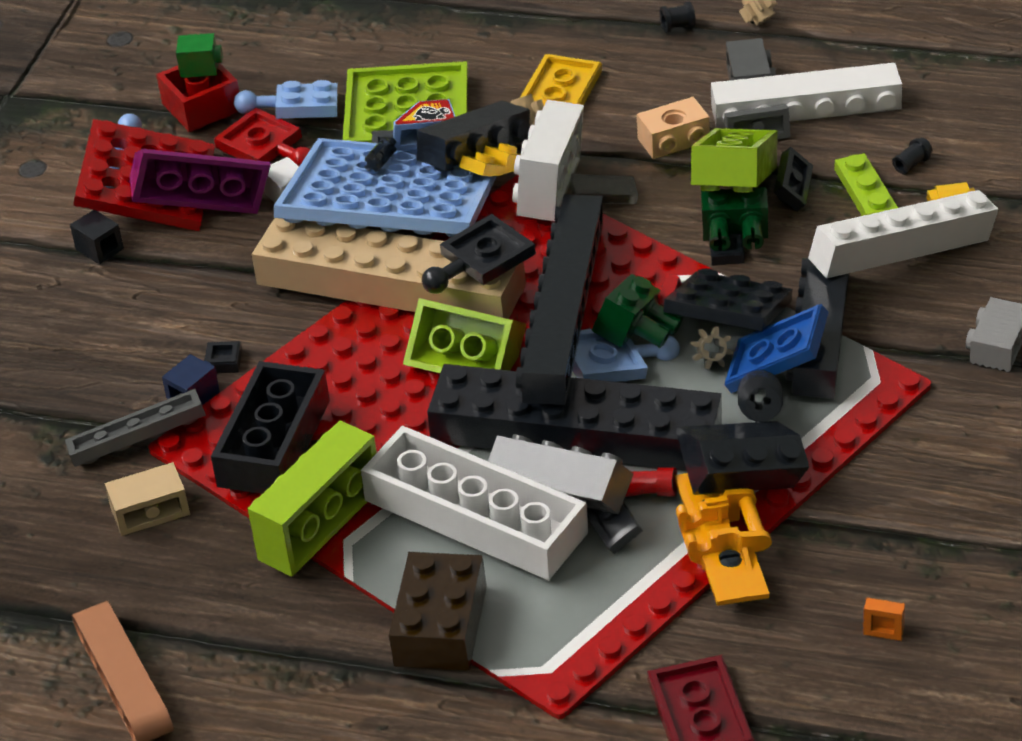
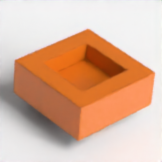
[863,598,905,641]

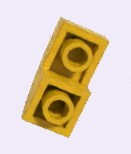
[459,143,521,177]

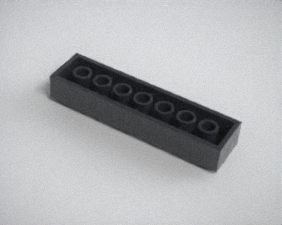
[427,364,722,471]

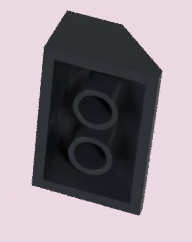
[676,421,810,495]

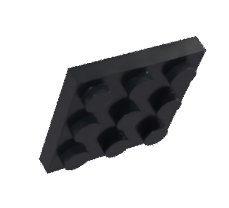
[663,269,793,331]

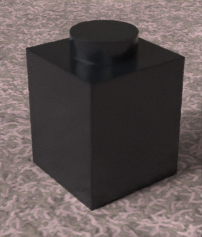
[70,210,124,265]

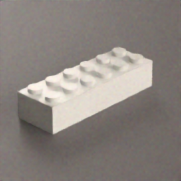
[361,426,588,581]

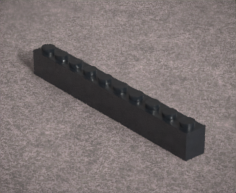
[516,194,603,405]

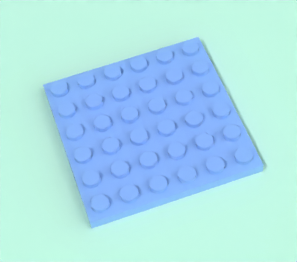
[274,138,497,237]

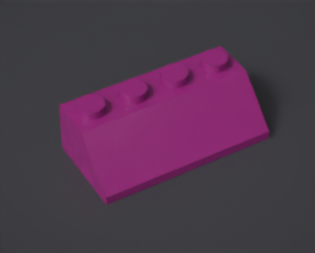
[130,149,270,214]

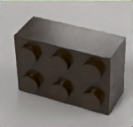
[389,552,487,671]

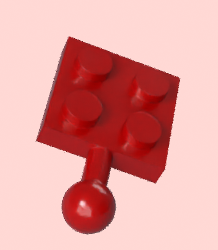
[214,108,311,166]

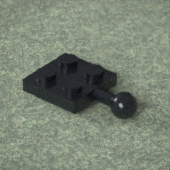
[421,214,536,294]

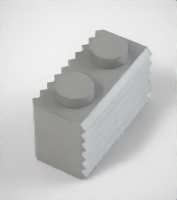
[965,297,1022,372]

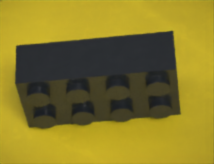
[211,361,330,494]

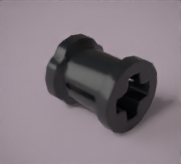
[659,1,696,33]

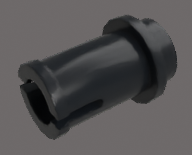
[892,138,933,175]

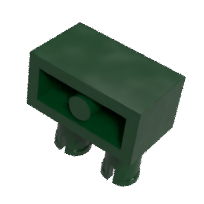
[701,187,768,251]
[591,274,684,348]

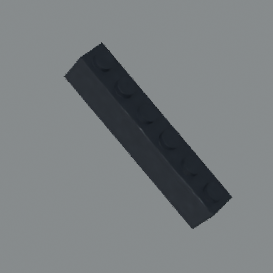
[786,245,849,399]

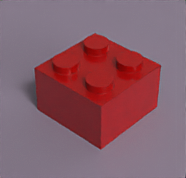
[156,63,239,132]

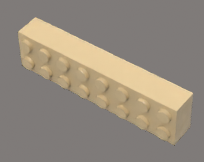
[252,218,526,319]

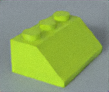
[403,298,526,373]

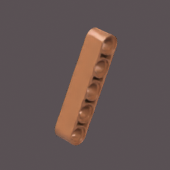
[72,601,174,741]

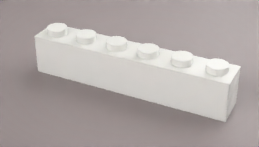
[711,62,902,129]
[808,190,999,278]

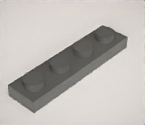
[65,389,206,467]

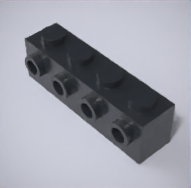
[417,100,530,171]

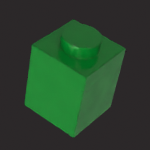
[176,33,223,78]

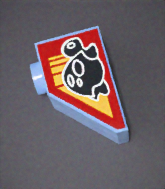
[393,99,455,151]

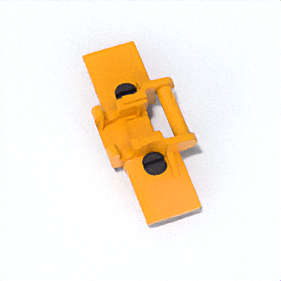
[675,473,772,606]

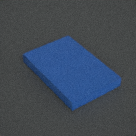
[724,304,829,393]

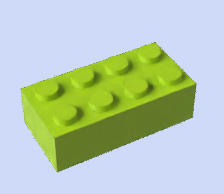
[691,128,778,192]
[248,420,377,577]

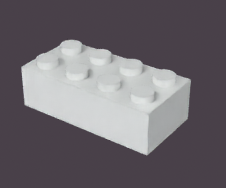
[512,100,584,221]

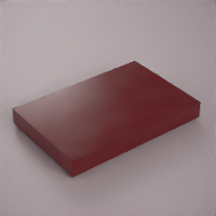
[647,655,754,741]

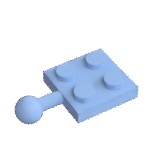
[234,80,338,119]
[573,329,680,382]

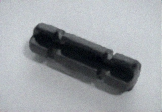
[364,137,397,172]

